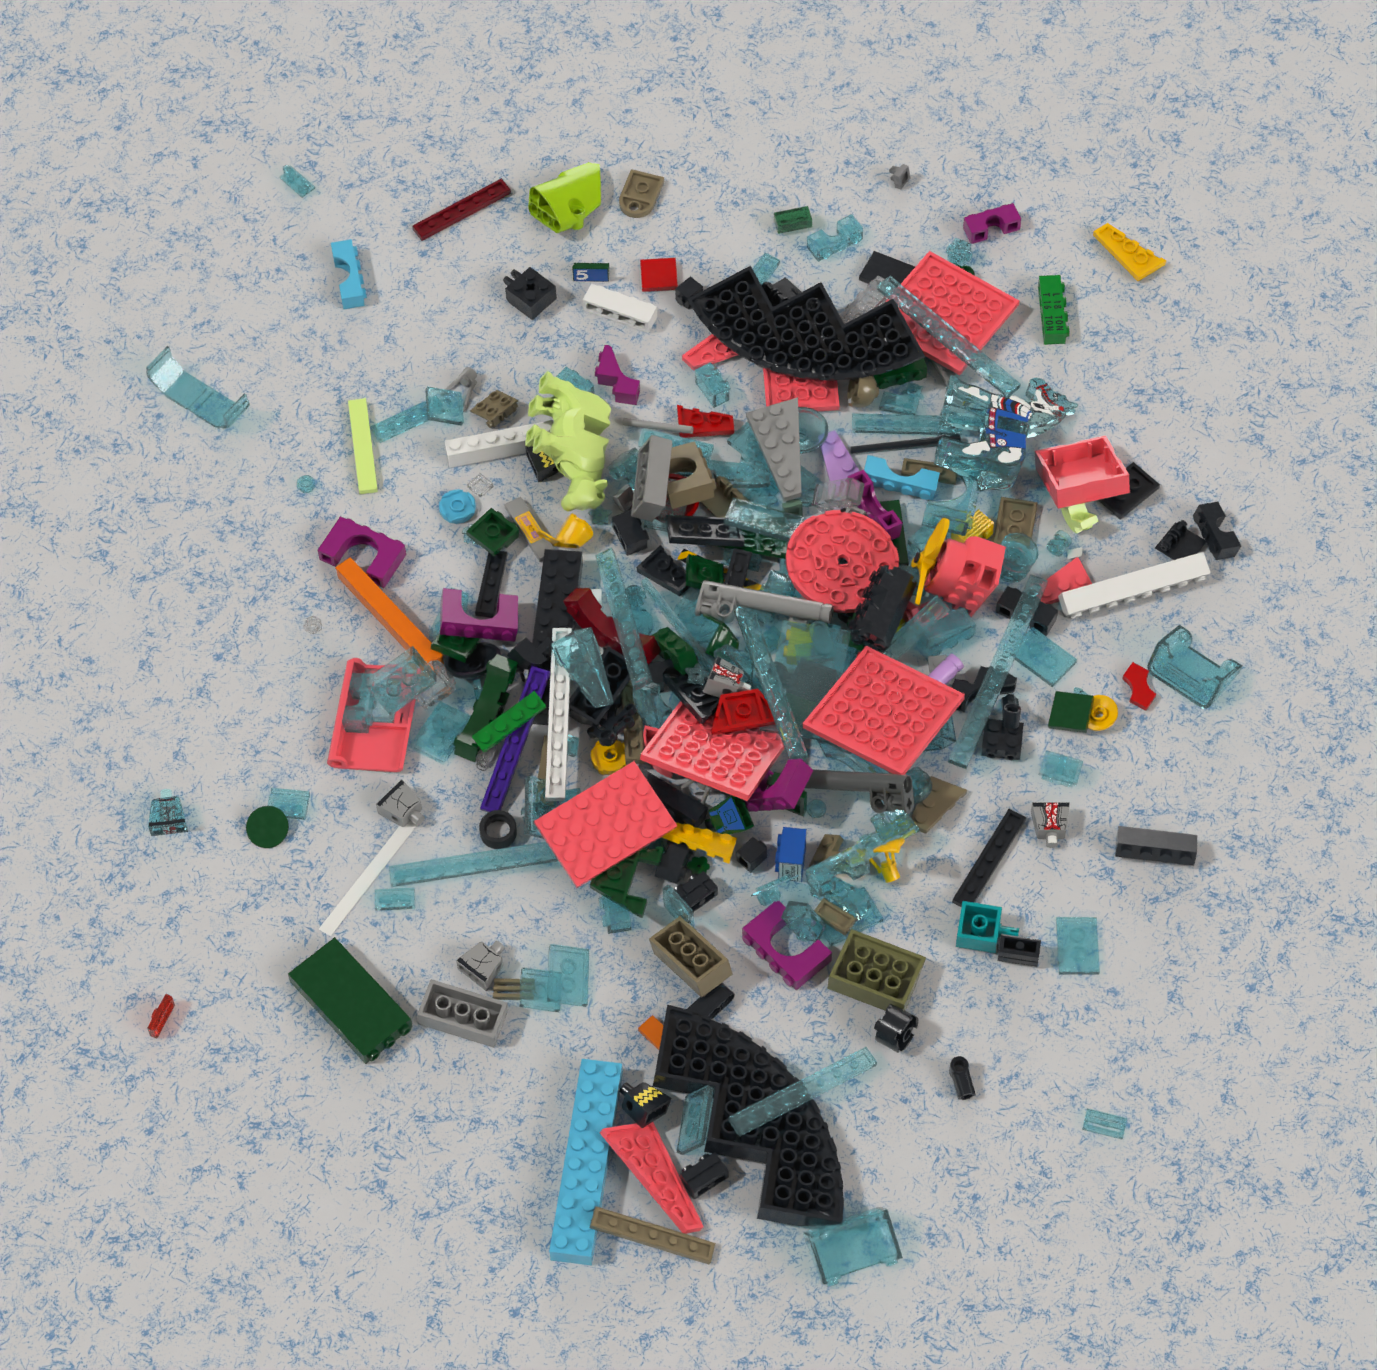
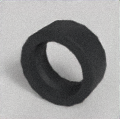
[479,810,517,849]

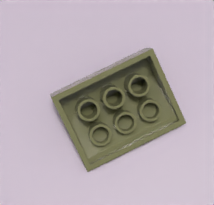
[827,929,926,1011]

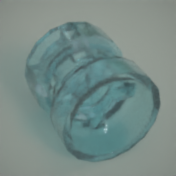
[1046,530,1072,557]

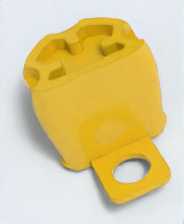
[537,513,593,549]

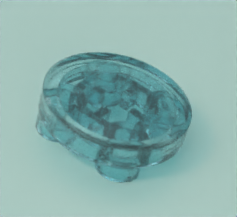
[905,767,932,804]

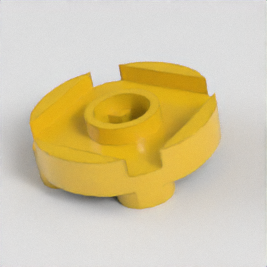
[591,740,626,775]

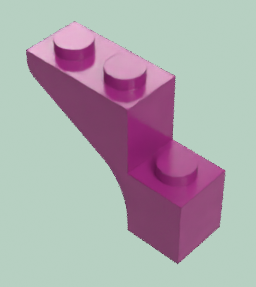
[595,345,640,405]

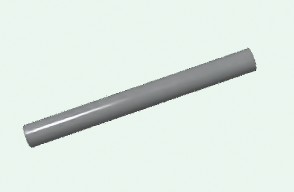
[622,418,693,434]

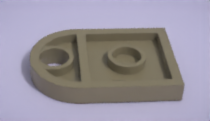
[619,169,665,218]

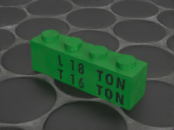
[1038,275,1070,345]

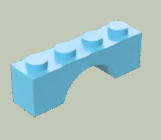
[331,239,367,309]
[864,455,940,500]

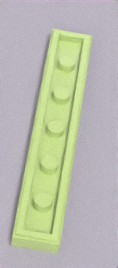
[348,398,378,494]

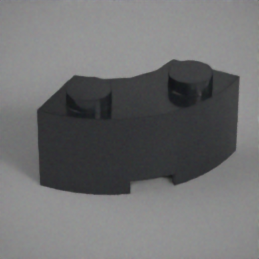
[654,840,696,884]

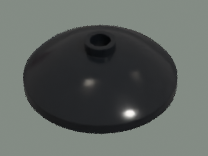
[444,642,501,679]

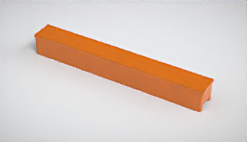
[335,557,444,674]

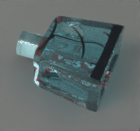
[148,789,188,836]

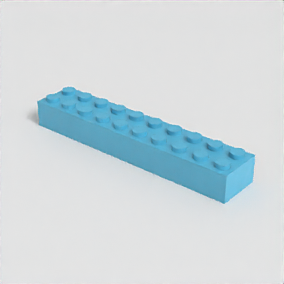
[549,1059,623,1266]

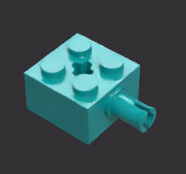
[956,901,1020,953]

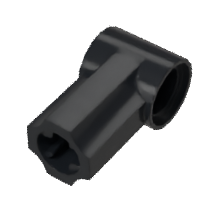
[1001,694,1021,729]
[949,1056,976,1100]

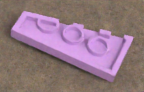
[818,430,859,503]

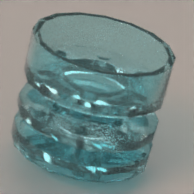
[1000,533,1038,583]

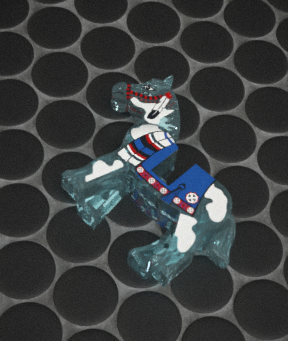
[934,375,1078,492]

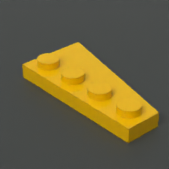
[1093,223,1166,281]
[662,822,737,864]

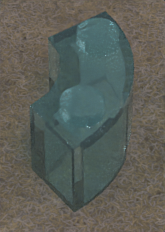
[633,679,673,729]

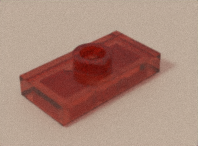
[147,994,175,1039]

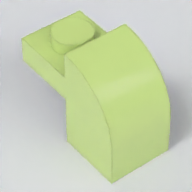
[1061,503,1098,534]

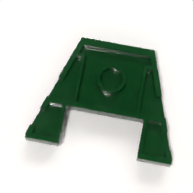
[590,846,664,918]

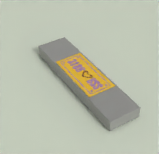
[504,496,555,562]

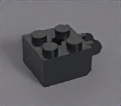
[503,267,557,320]

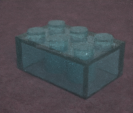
[367,646,437,716]

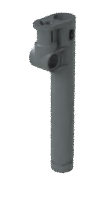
[805,769,914,814]

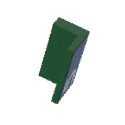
[572,263,610,282]

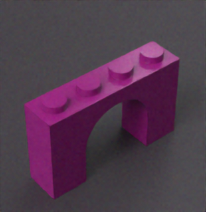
[318,516,407,589]
[440,588,518,642]
[744,759,813,812]
[742,899,832,991]

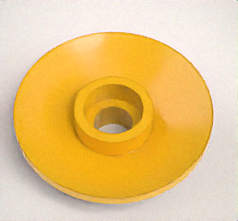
[1088,695,1118,731]

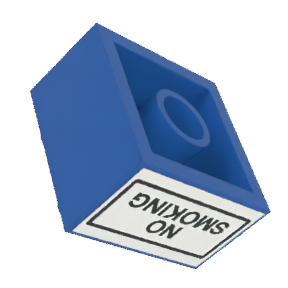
[775,827,807,882]

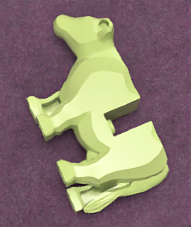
[525,371,611,511]

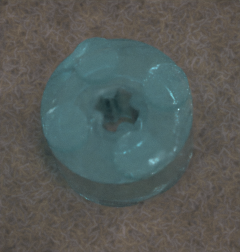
[760,569,797,598]

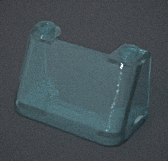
[1147,625,1243,709]
[803,1207,903,1287]

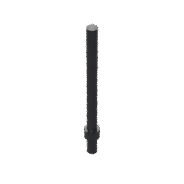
[850,434,961,454]

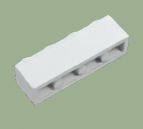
[583,284,657,333]

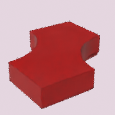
[1122,662,1156,711]

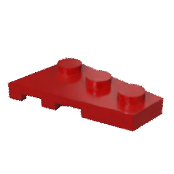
[677,405,734,438]

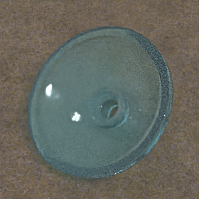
[798,407,828,454]

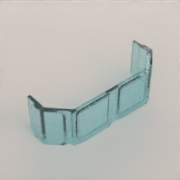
[146,346,250,429]

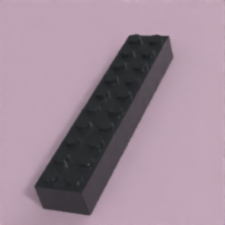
[528,549,583,725]

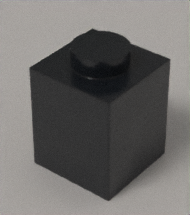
[675,276,703,309]
[736,837,767,873]

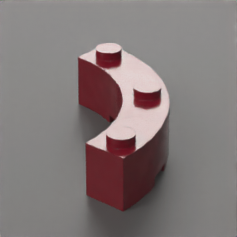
[563,588,661,665]

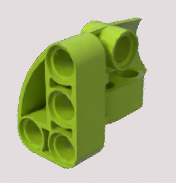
[528,162,601,233]

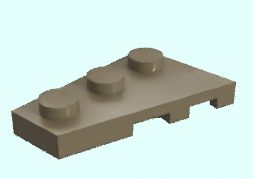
[908,776,967,834]

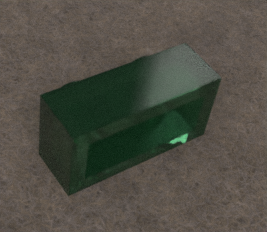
[774,206,812,234]

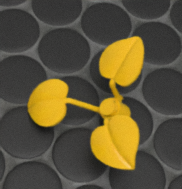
[837,828,916,883]

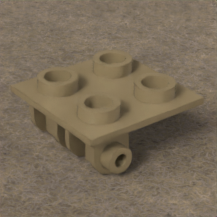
[470,390,518,428]
[700,476,750,518]

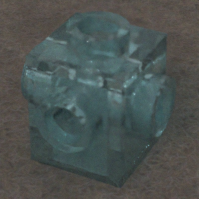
[946,237,973,267]

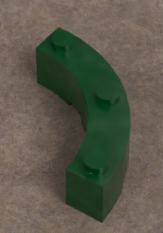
[453,654,518,762]

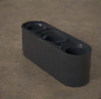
[687,983,735,1020]

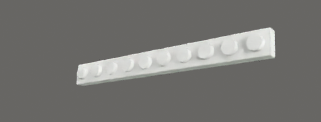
[545,628,572,801]

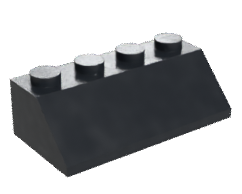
[569,646,640,726]

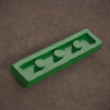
[472,691,547,753]

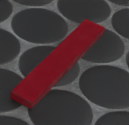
[412,178,511,241]

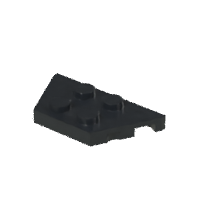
[663,674,720,724]

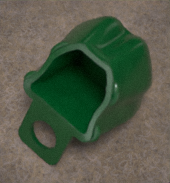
[702,612,739,662]

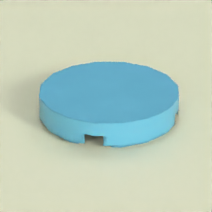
[439,489,476,524]

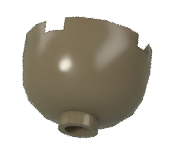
[847,376,879,408]

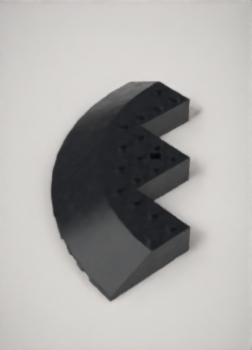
[687,265,925,381]
[653,1005,844,1226]

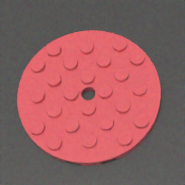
[786,510,899,613]

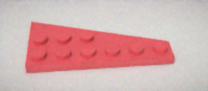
[600,1122,704,1234]

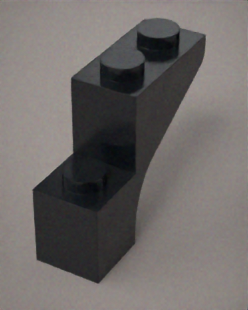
[951,666,1017,713]

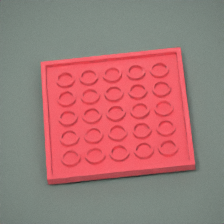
[886,251,1020,375]
[803,646,965,775]
[640,701,794,801]

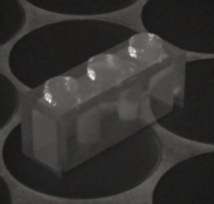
[812,478,865,513]

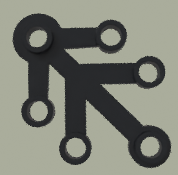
[587,695,637,746]

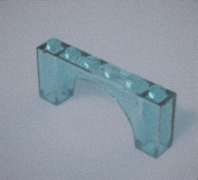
[921,436,984,536]

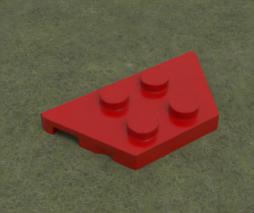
[711,689,785,735]

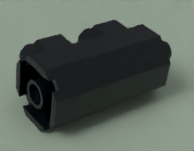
[847,565,917,652]

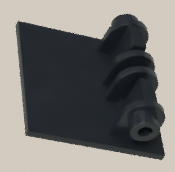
[762,277,801,307]
[1155,520,1206,560]

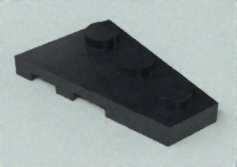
[636,545,690,596]

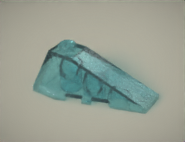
[551,627,613,708]

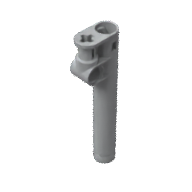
[695,580,834,623]

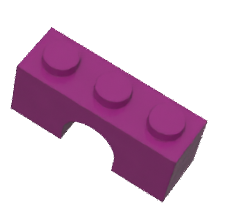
[963,203,1021,244]

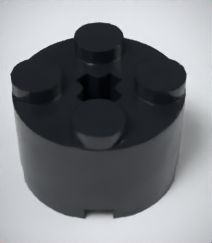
[874,1004,918,1053]

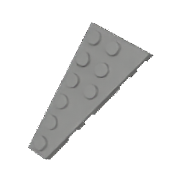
[746,397,801,502]

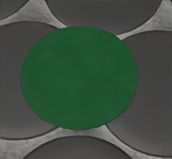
[246,806,289,848]

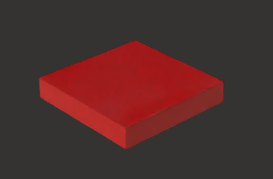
[640,257,678,292]

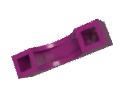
[845,470,903,540]

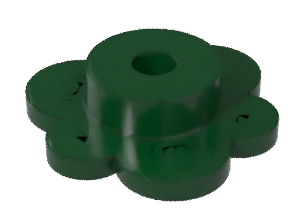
[687,856,710,875]

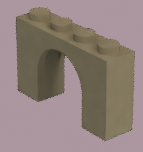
[667,441,716,509]

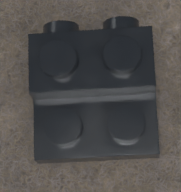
[981,718,1024,761]

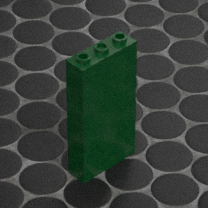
[288,937,413,1064]

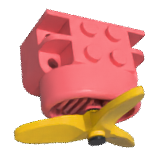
[911,518,1006,619]

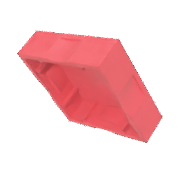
[1035,435,1130,509]

